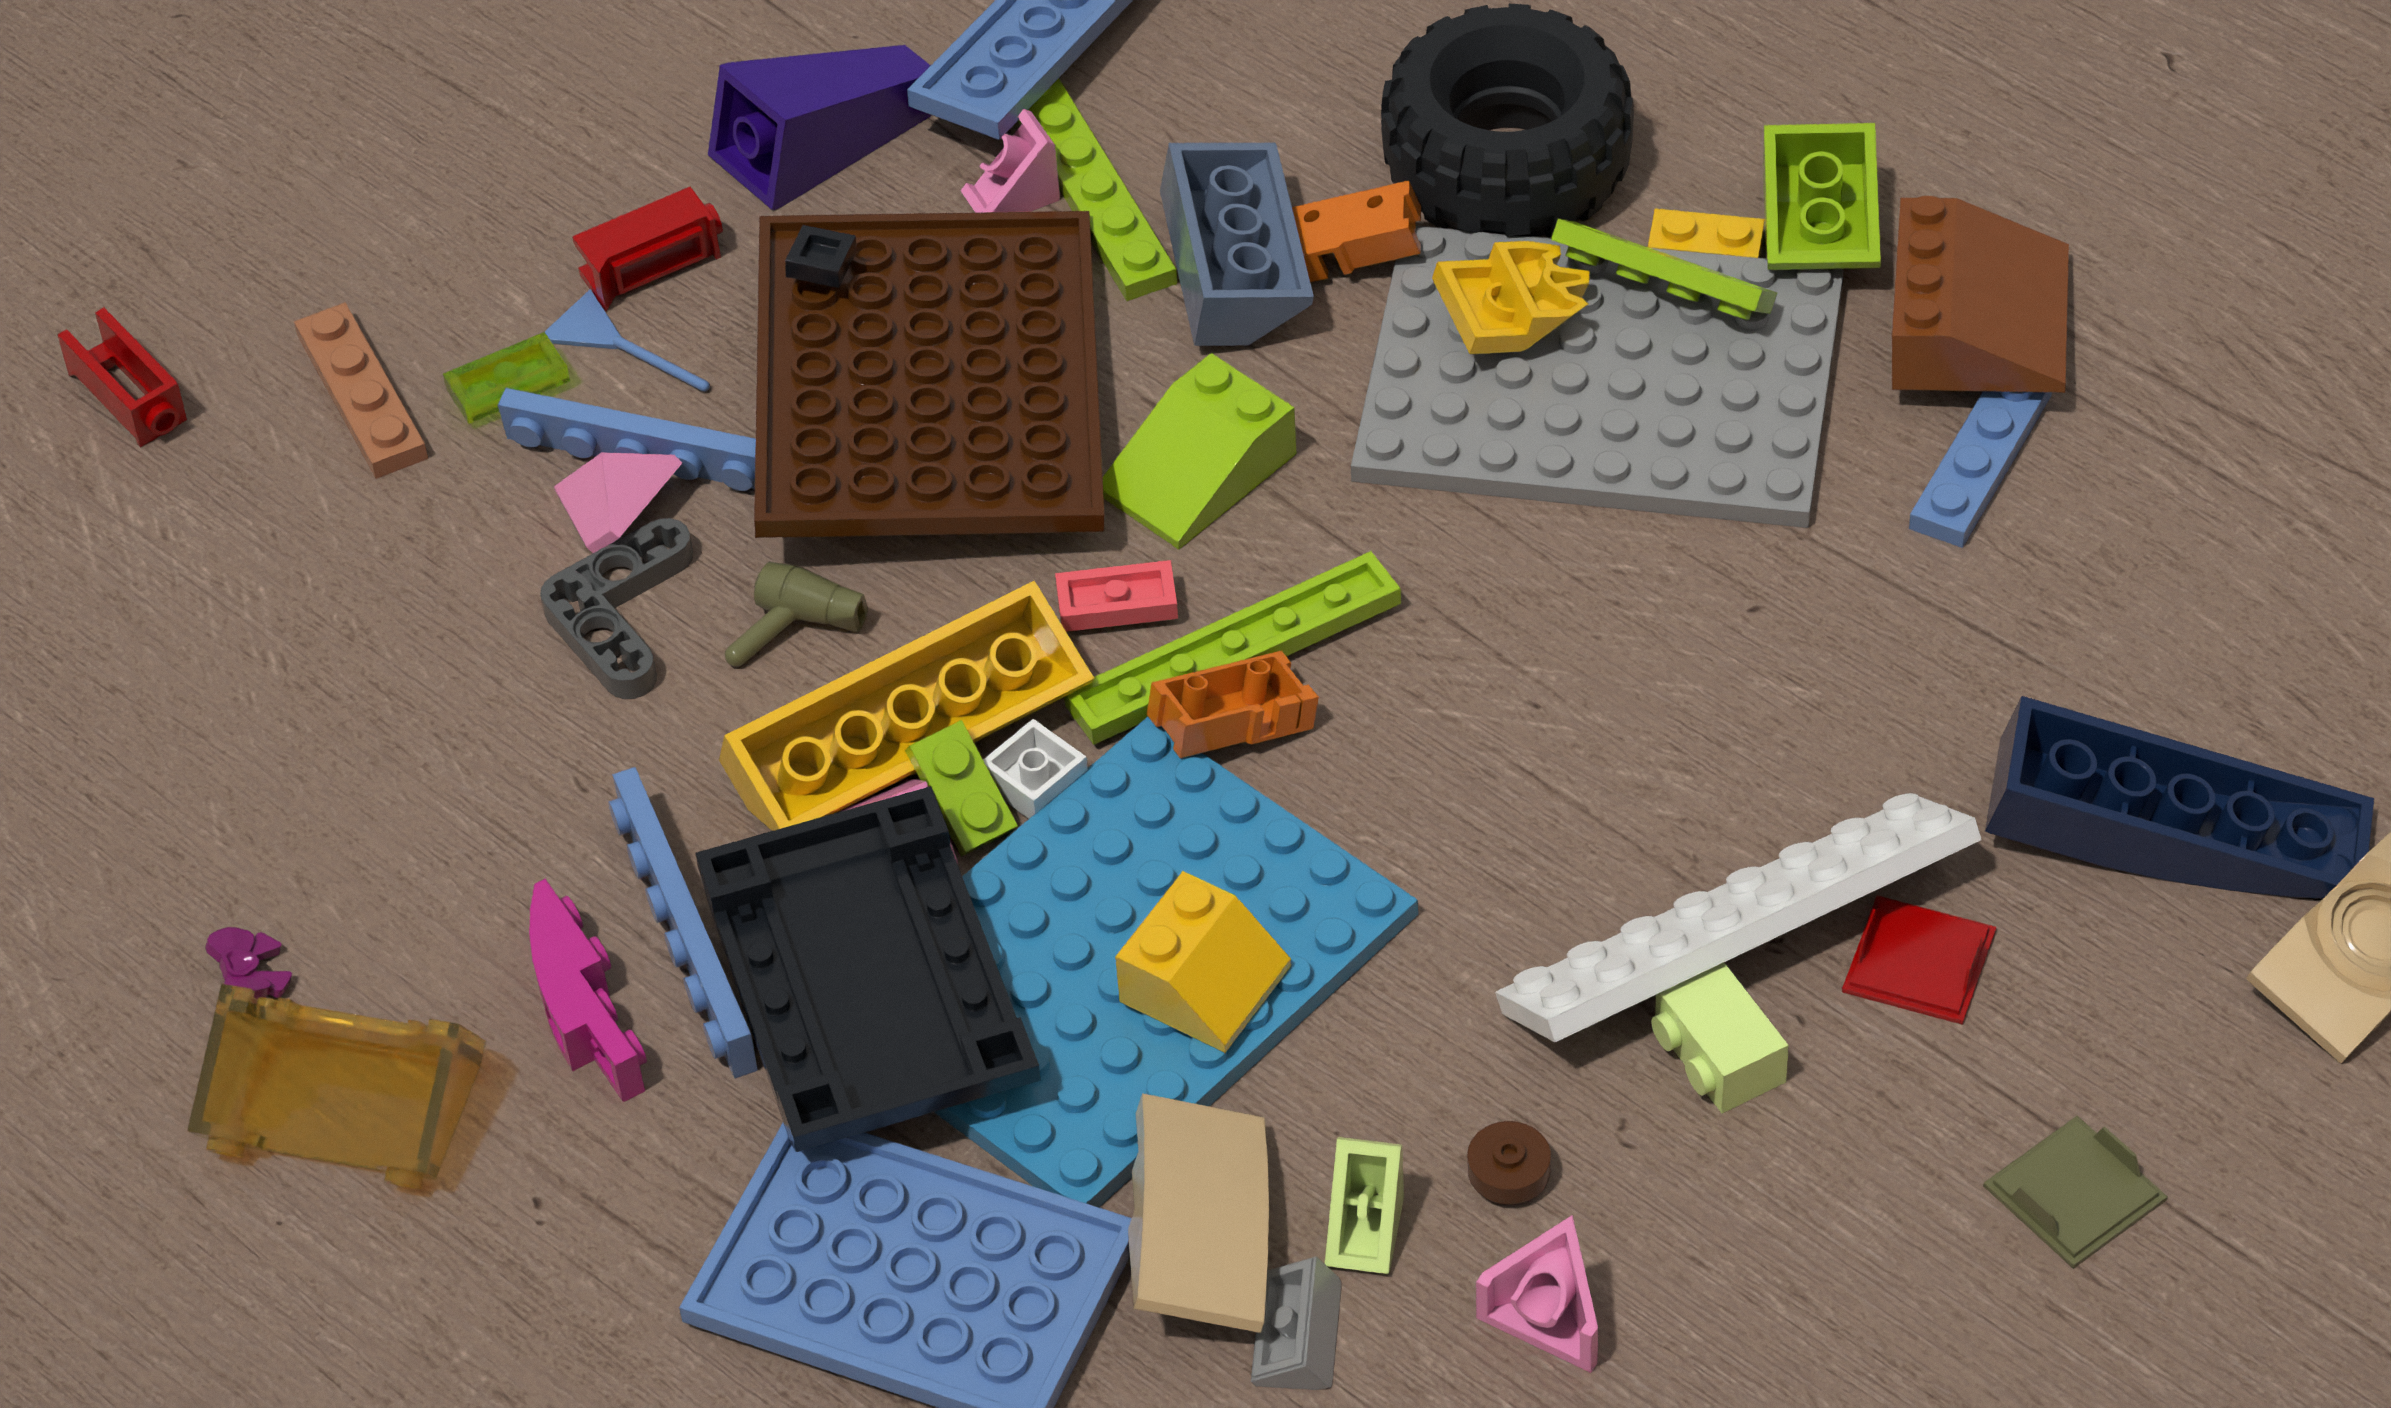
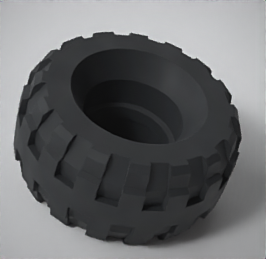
[1381,3,1634,238]

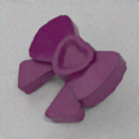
[205,927,292,1003]

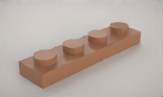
[294,302,428,479]

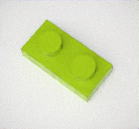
[905,720,1018,857]

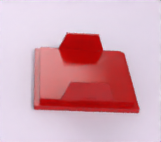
[1842,895,1996,1025]

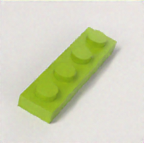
[1551,219,1777,320]

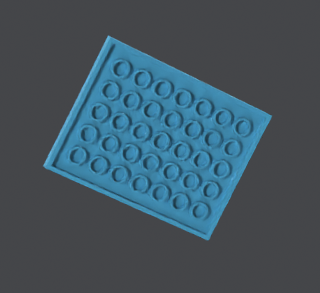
[934,717,1418,1207]

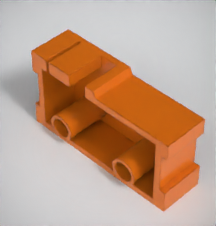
[1292,180,1421,282]
[1147,650,1319,758]

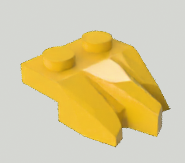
[1432,241,1590,354]

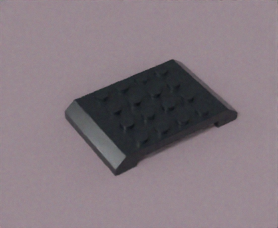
[695,786,1041,1152]

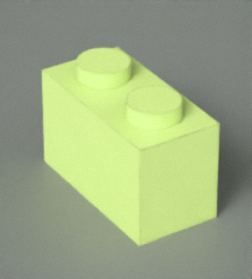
[1651,962,1789,1113]

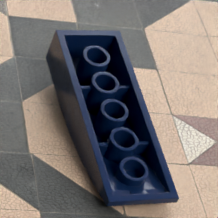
[1985,696,2374,898]

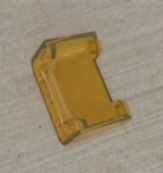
[187,984,487,1189]

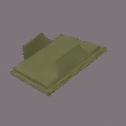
[1983,1116,2168,1269]

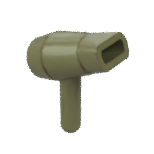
[725,561,868,667]

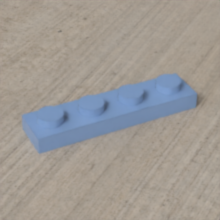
[1909,391,2052,548]

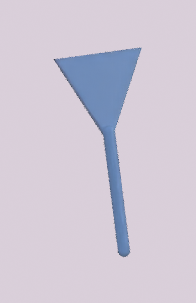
[537,289,710,392]

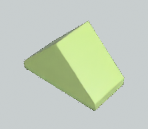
[1325,1137,1404,1274]

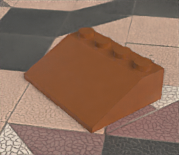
[1892,196,2069,393]

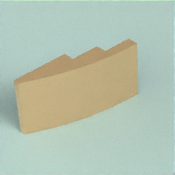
[1128,1093,1269,1333]

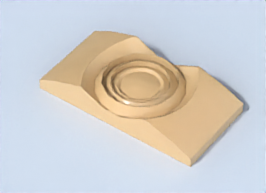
[2245,832,2391,1064]

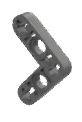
[540,518,693,699]

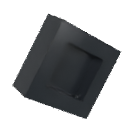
[785,225,856,288]

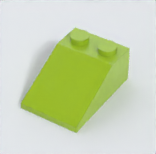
[1763,123,1881,270]
[1103,353,1297,550]

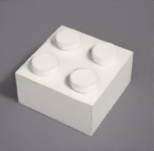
[983,719,1088,819]

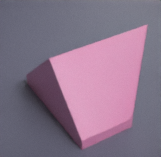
[961,109,1060,213]
[554,452,683,553]
[1476,1215,1598,1373]

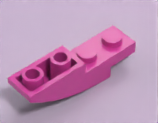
[529,878,647,1102]

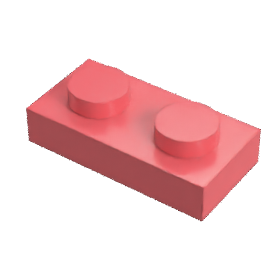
[1055,560,1178,632]

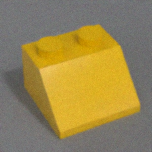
[1115,871,1291,1053]

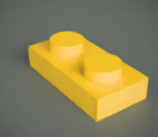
[1648,208,1765,258]

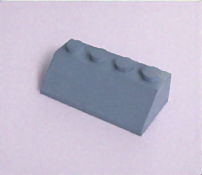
[1160,143,1314,346]

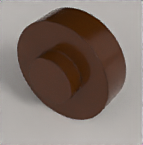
[1467,1121,1551,1204]

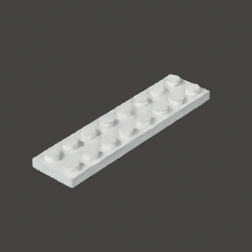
[1495,793,1981,1042]

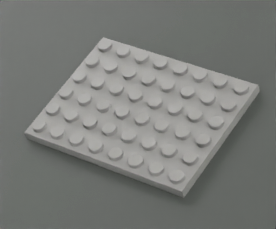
[1351,226,1844,528]

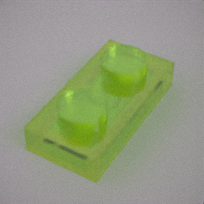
[443,332,570,424]

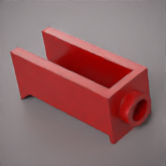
[572,186,723,312]
[57,307,187,448]

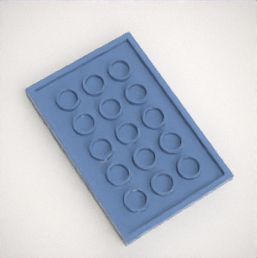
[679,1123,1132,1408]

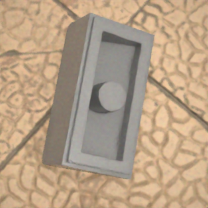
[1251,1256,1341,1390]

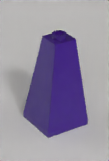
[708,45,931,210]

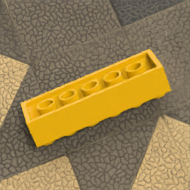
[719,580,1094,831]

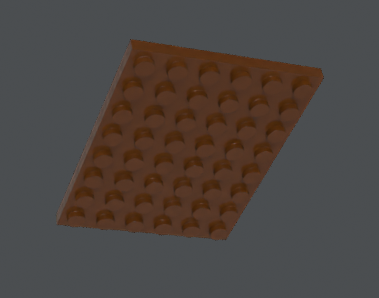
[754,211,1104,538]

